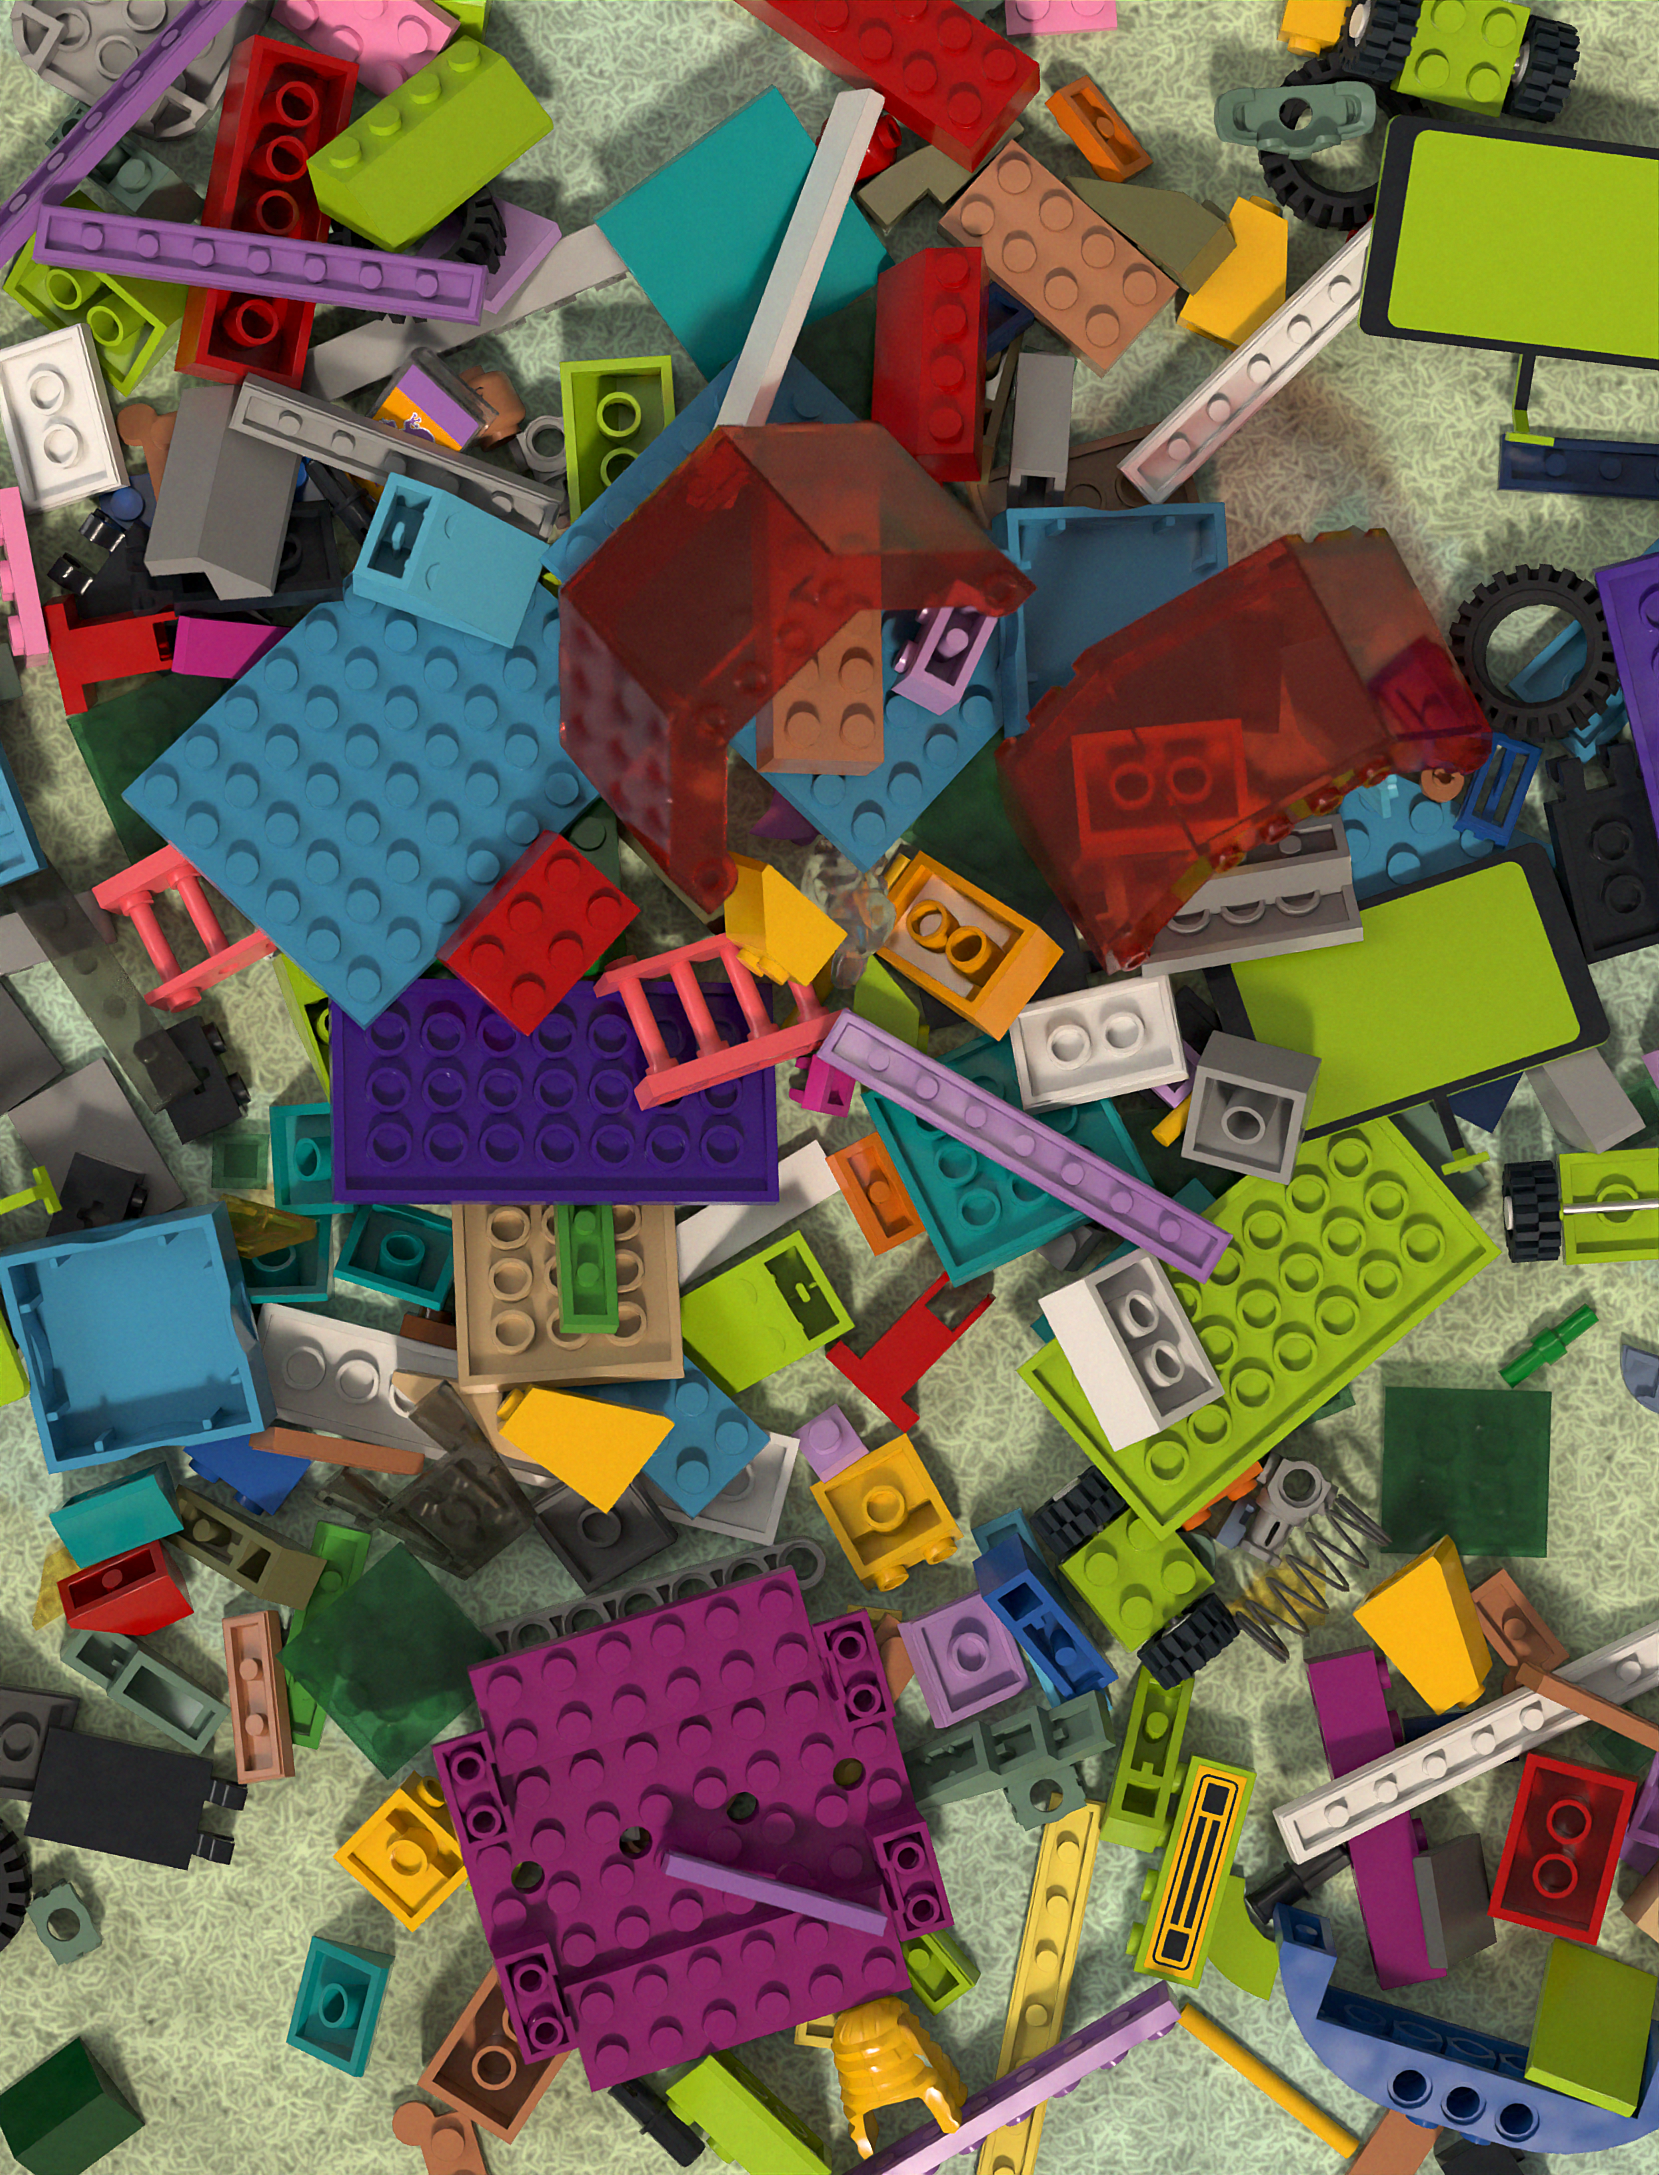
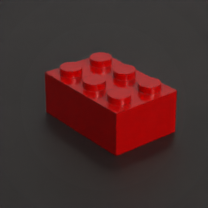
[434,829,641,1037]
[1487,1748,1640,1946]

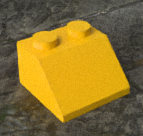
[721,850,848,987]

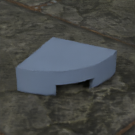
[1620,1344,1659,1414]
[1211,1494,1257,1550]

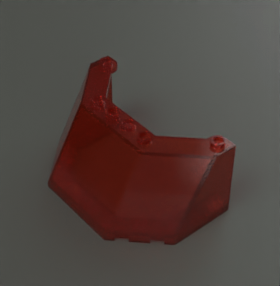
[558,420,1038,916]
[993,528,1493,976]

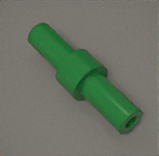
[1498,1303,1599,1389]

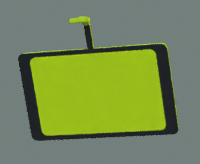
[1357,115,1659,446]
[1202,843,1610,1176]

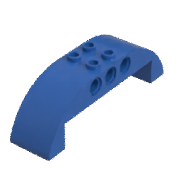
[1272,1902,1659,2155]

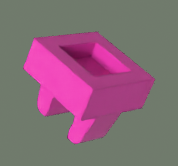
[789,1054,856,1118]

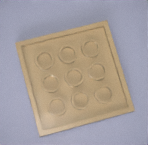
[451,1205,685,1395]

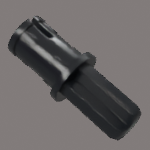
[305,459,376,548]
[1245,1844,1351,1925]
[607,2077,706,2168]

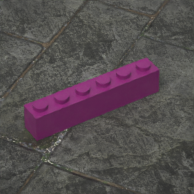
[1303,1645,1447,1991]

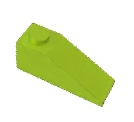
[1099,1665,1195,1853]

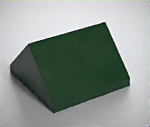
[0,2036,145,2175]

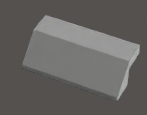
[144,384,302,600]
[1121,813,1363,978]

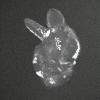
[801,836,897,990]

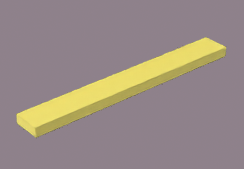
[976,1791,1106,2175]

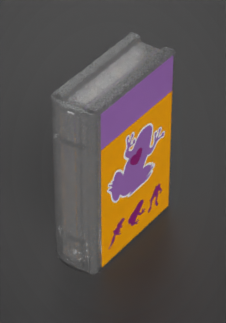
[347,347,500,504]

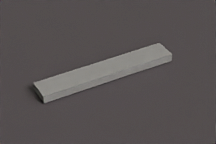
[229,372,566,543]

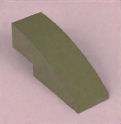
[857,120,1025,234]

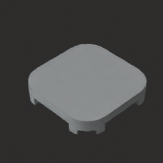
[10,0,275,142]

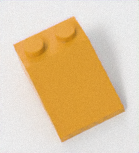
[855,850,1064,1041]

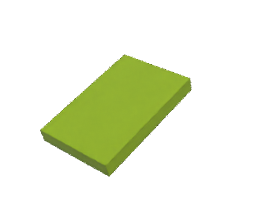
[1524,1937,1658,2118]

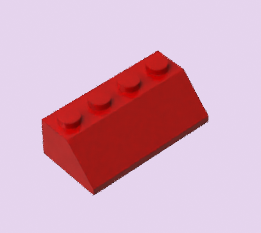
[871,247,990,483]

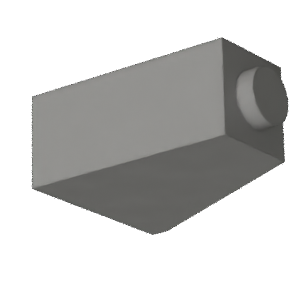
[1005,351,1075,509]
[1524,1047,1646,1154]

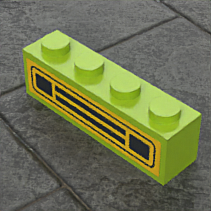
[1125,1751,1257,1989]

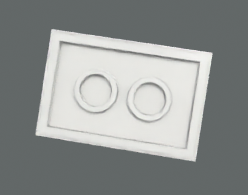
[0,323,130,516]
[1009,974,1190,1116]

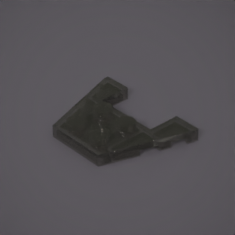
[311,1379,538,1581]

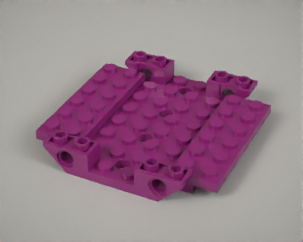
[431,1565,955,2092]

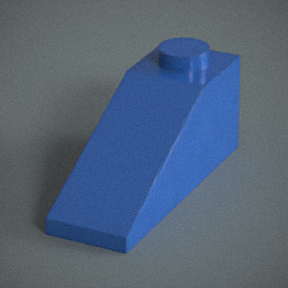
[972,1532,1119,1701]

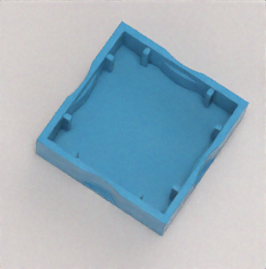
[991,502,1238,741]
[0,1200,278,1474]

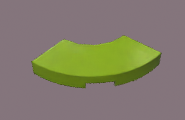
[1207,1874,1279,2001]

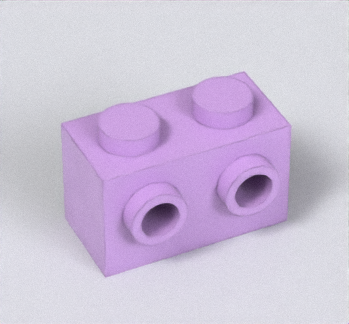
[891,578,1005,716]

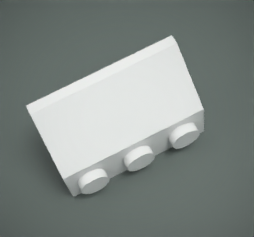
[1038,1247,1226,1452]

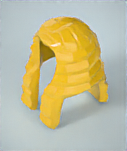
[830,1995,968,2159]

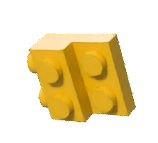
[809,1433,964,1592]
[332,1770,468,1933]

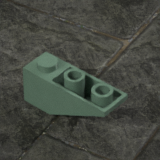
[45,102,205,224]

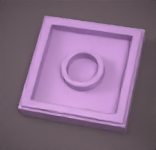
[415,196,562,314]
[897,1588,1033,1729]

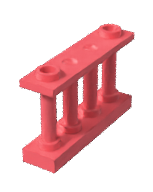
[92,844,278,1013]
[593,932,849,1111]

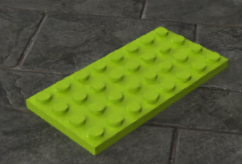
[1015,1117,1502,1542]

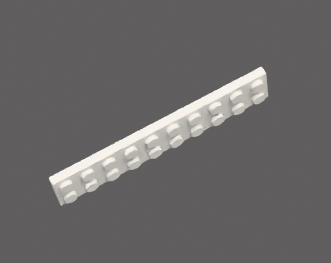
[256,1303,800,1546]

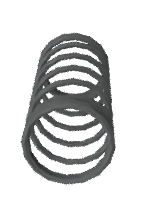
[1232,1494,1393,1664]

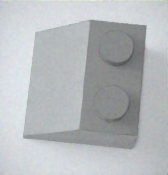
[1181,1030,1322,1185]

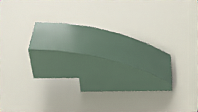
[60,1629,231,1755]

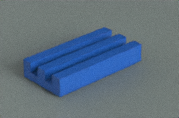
[1452,730,1543,850]

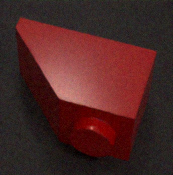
[56,1539,194,1636]

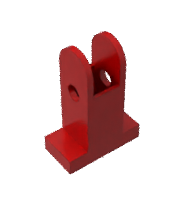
[41,593,193,716]
[825,1270,996,1433]

